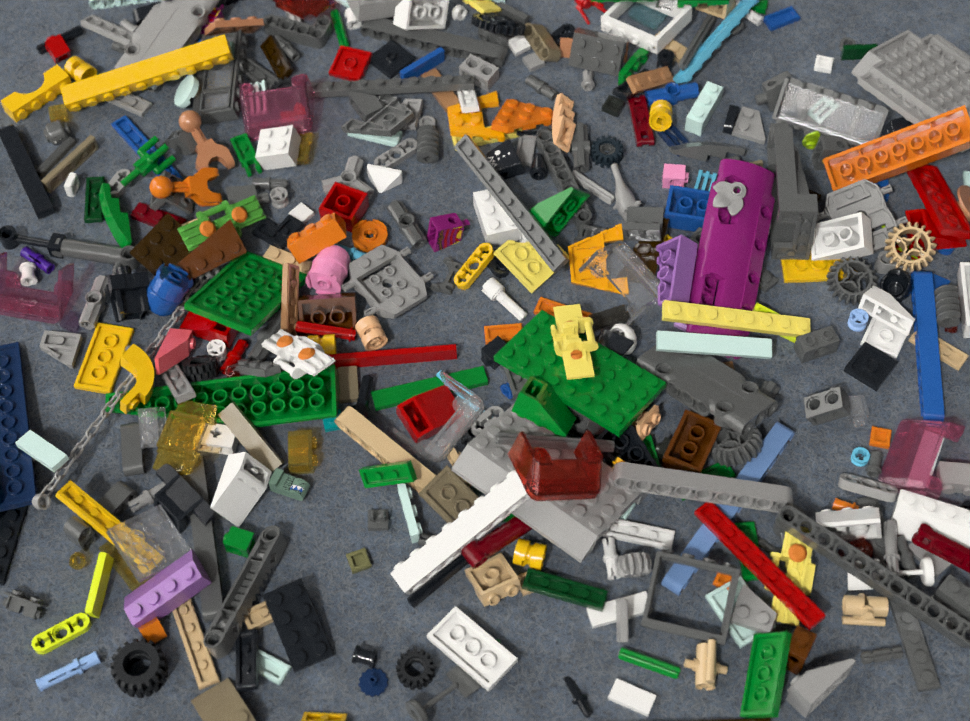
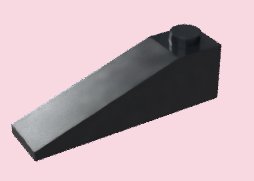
[595,425,659,495]

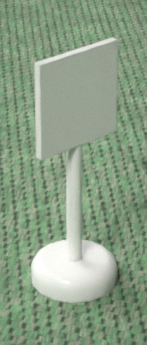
[847,557,934,591]

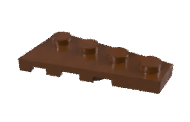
[176,219,248,280]

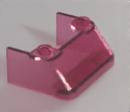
[0,252,74,324]

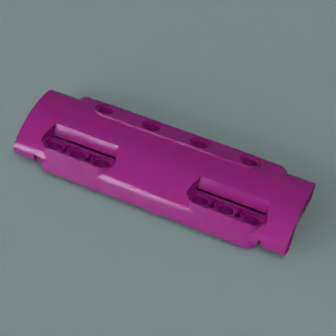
[685,159,775,359]

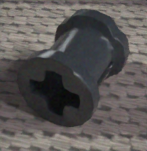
[352,645,378,669]

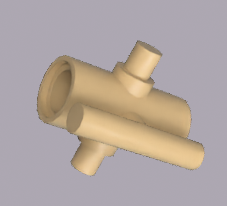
[842,593,888,627]
[684,639,728,691]

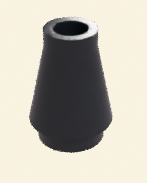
[529,153,547,180]

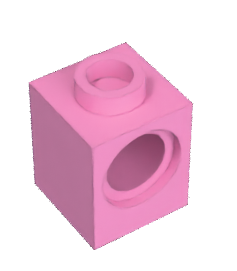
[662,164,689,188]

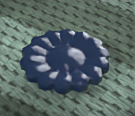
[359,668,388,697]

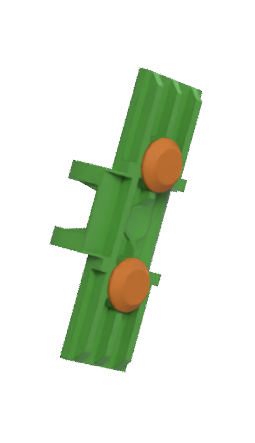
[177,195,266,252]

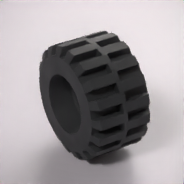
[110,638,169,698]

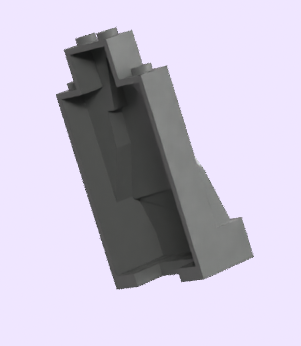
[767,123,818,260]

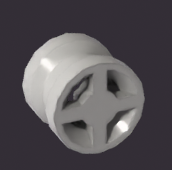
[270,187,289,209]

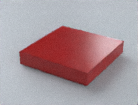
[328,45,373,81]

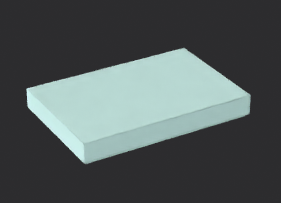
[705,575,776,649]

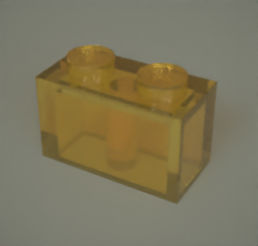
[288,430,318,475]

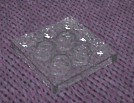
[107,504,190,583]

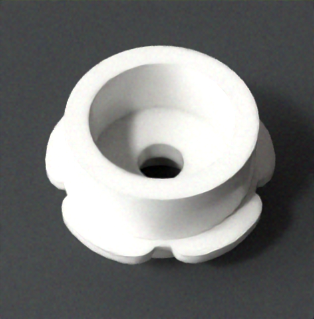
[452,5,467,21]

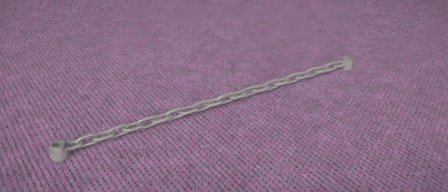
[32,267,220,510]

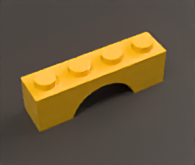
[1,65,72,123]

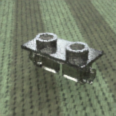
[589,304,630,333]

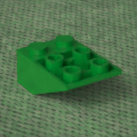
[511,376,576,437]

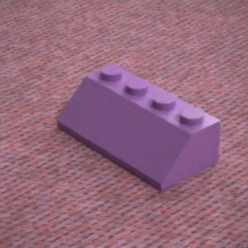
[124,550,212,628]

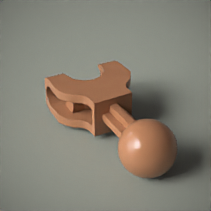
[179,110,235,172]

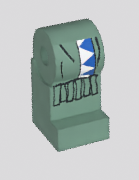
[268,468,310,501]

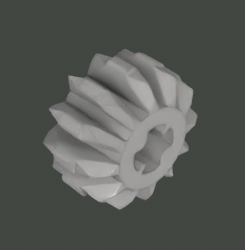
[617,552,652,578]

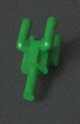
[120,135,176,187]

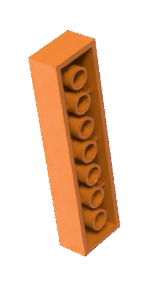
[823,105,970,191]

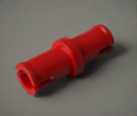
[219,339,249,376]

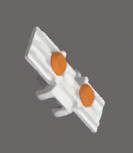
[261,329,335,379]

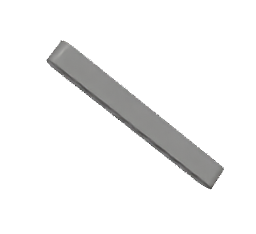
[613,462,793,513]

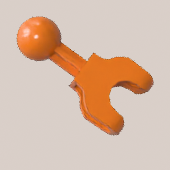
[149,167,223,207]

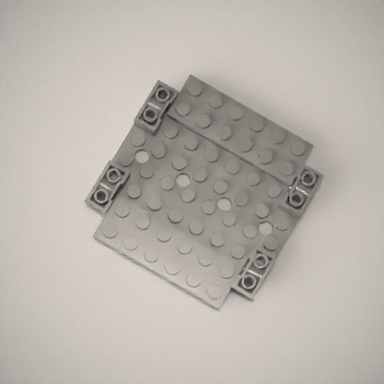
[851,30,970,153]

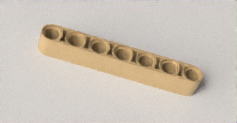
[334,406,436,493]

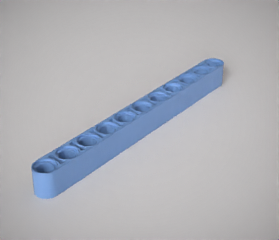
[661,422,795,596]

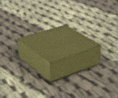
[346,548,372,574]

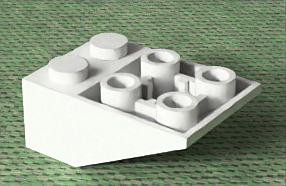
[210,452,272,526]

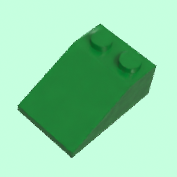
[530,187,590,237]

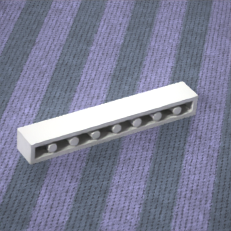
[390,468,538,595]

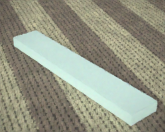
[656,331,772,359]

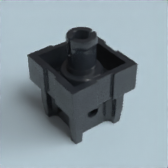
[104,266,150,323]

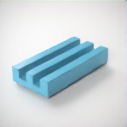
[694,170,717,191]

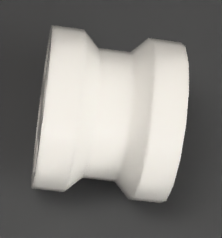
[207,339,228,362]

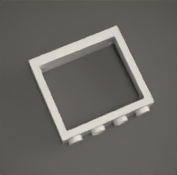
[601,0,692,54]

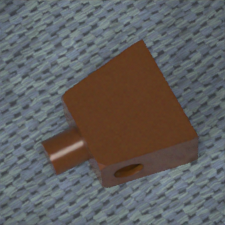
[786,625,817,675]

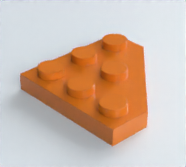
[491,99,554,134]

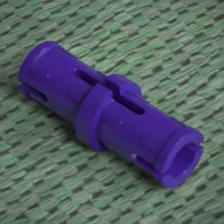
[20,246,55,274]

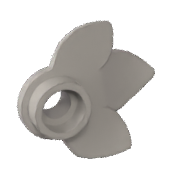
[713,181,746,216]

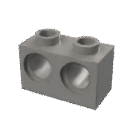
[459,54,499,92]

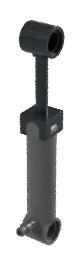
[0,225,140,275]

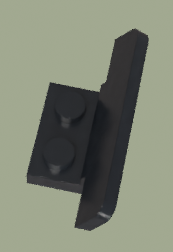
[154,464,215,534]

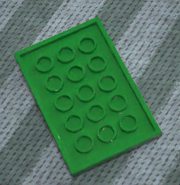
[184,251,307,336]

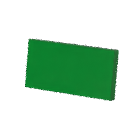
[740,631,792,719]

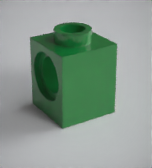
[223,526,257,558]

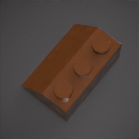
[298,292,358,337]
[661,410,722,473]

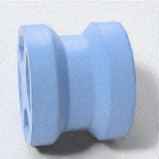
[847,309,869,332]

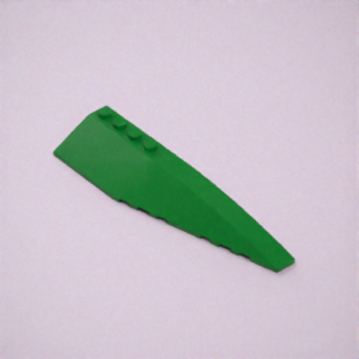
[105,364,340,427]

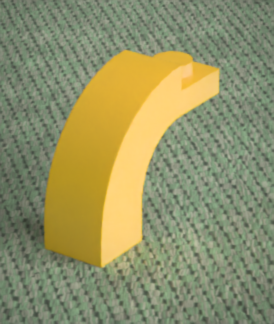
[120,343,154,414]

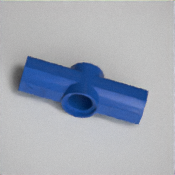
[645,82,699,106]

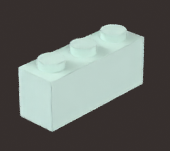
[685,81,723,136]

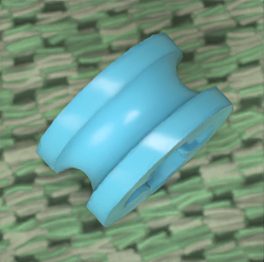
[851,447,870,467]

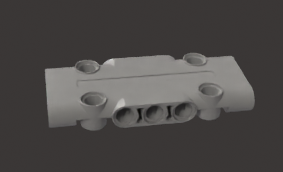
[113,0,220,93]

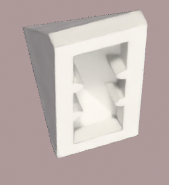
[367,164,403,193]

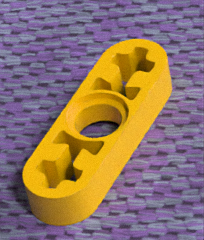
[454,243,495,290]

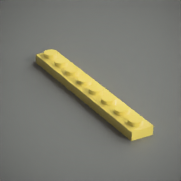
[662,300,811,337]

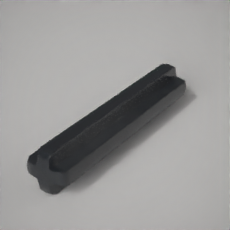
[36,25,83,55]

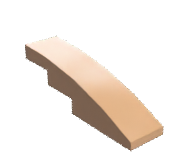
[552,93,576,153]

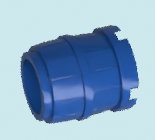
[146,263,193,316]

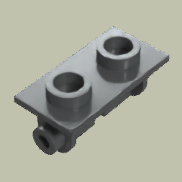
[2,589,49,620]

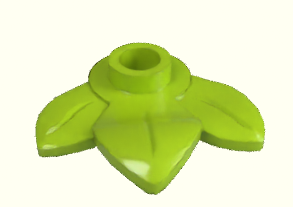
[802,131,821,150]

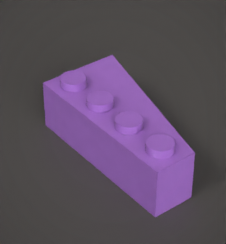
[656,234,698,307]

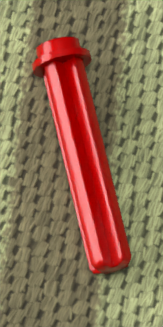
[295,321,356,342]

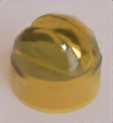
[69,552,86,570]

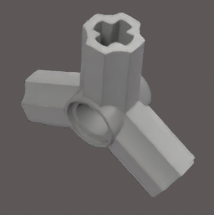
[321,156,374,200]

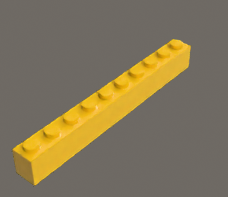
[60,34,234,112]

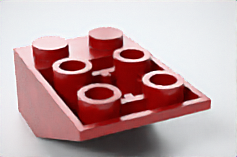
[904,209,967,251]
[179,311,239,348]
[396,384,466,445]

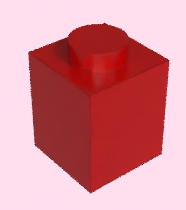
[45,34,71,64]

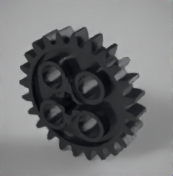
[471,13,526,36]

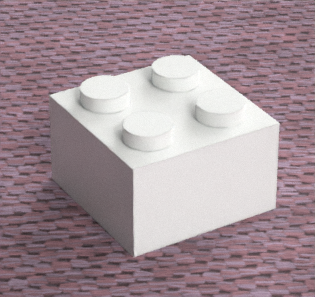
[255,125,301,170]

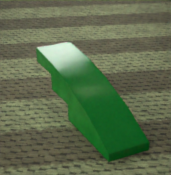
[98,183,132,248]

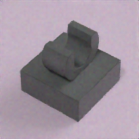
[368,509,389,531]

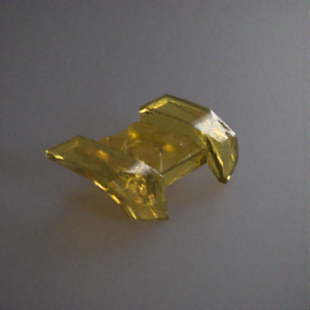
[152,400,217,475]

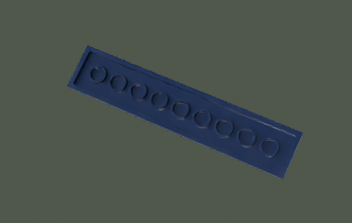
[0,342,37,512]

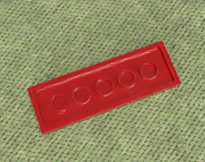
[907,164,970,240]

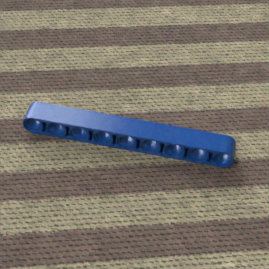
[910,271,944,424]

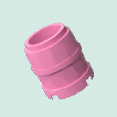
[305,245,351,295]

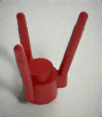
[575,0,607,25]

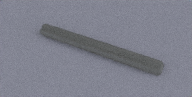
[678,14,717,71]
[495,432,615,452]

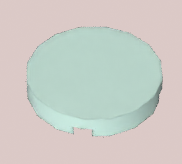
[174,75,199,108]

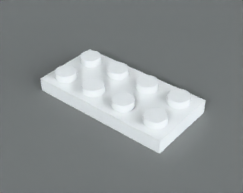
[426,606,518,692]

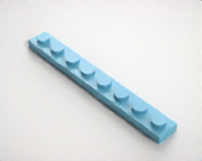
[673,0,759,84]

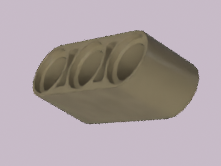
[524,23,561,62]

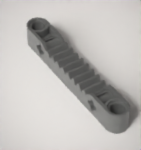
[203,525,287,659]

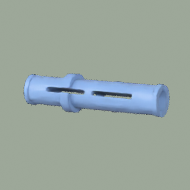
[36,651,101,692]

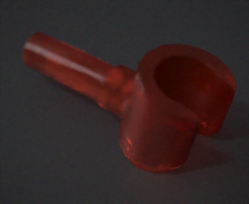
[225,366,240,378]

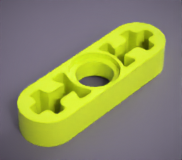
[32,613,91,655]

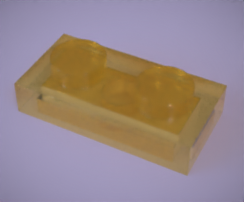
[297,132,315,165]

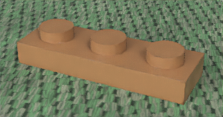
[626,66,674,94]

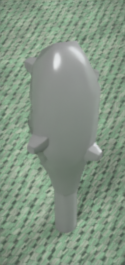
[611,163,641,223]

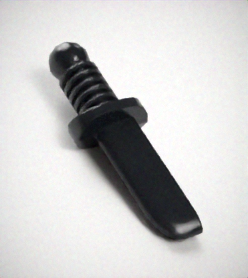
[563,676,591,718]

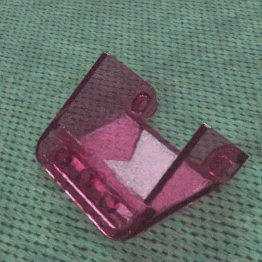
[239,74,315,141]
[878,419,965,500]

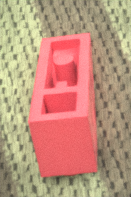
[155,328,196,375]

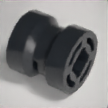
[656,49,674,71]

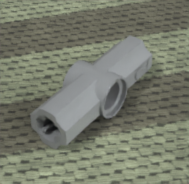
[79,275,108,330]

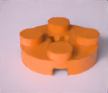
[352,219,388,253]

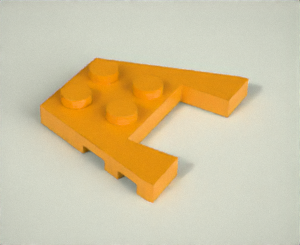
[447,91,505,142]
[568,224,629,295]

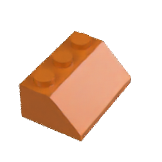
[287,212,347,264]

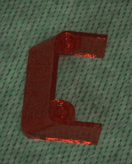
[508,430,603,501]

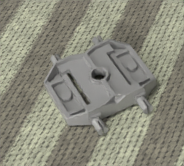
[816,179,908,259]
[341,245,434,319]

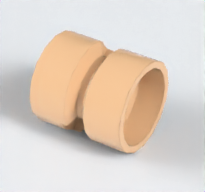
[355,315,388,351]

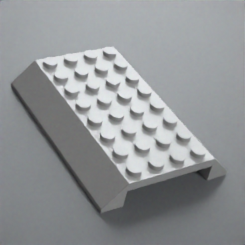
[451,403,648,563]

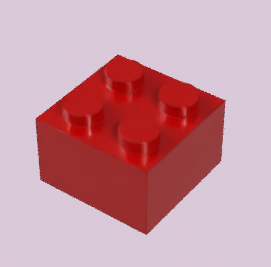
[319,182,369,233]

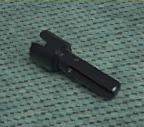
[352,374,374,420]

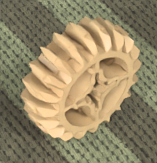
[884,221,937,272]

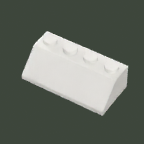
[891,489,970,549]

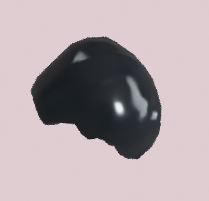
[880,269,913,302]

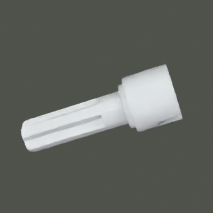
[481,277,527,321]

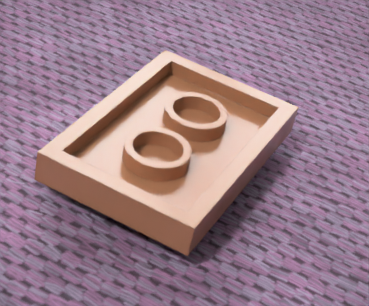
[204,16,264,36]

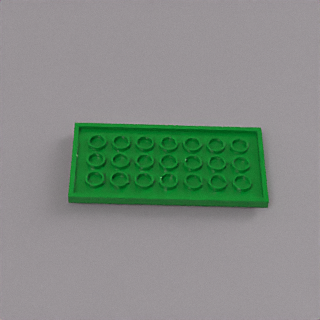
[494,310,666,437]

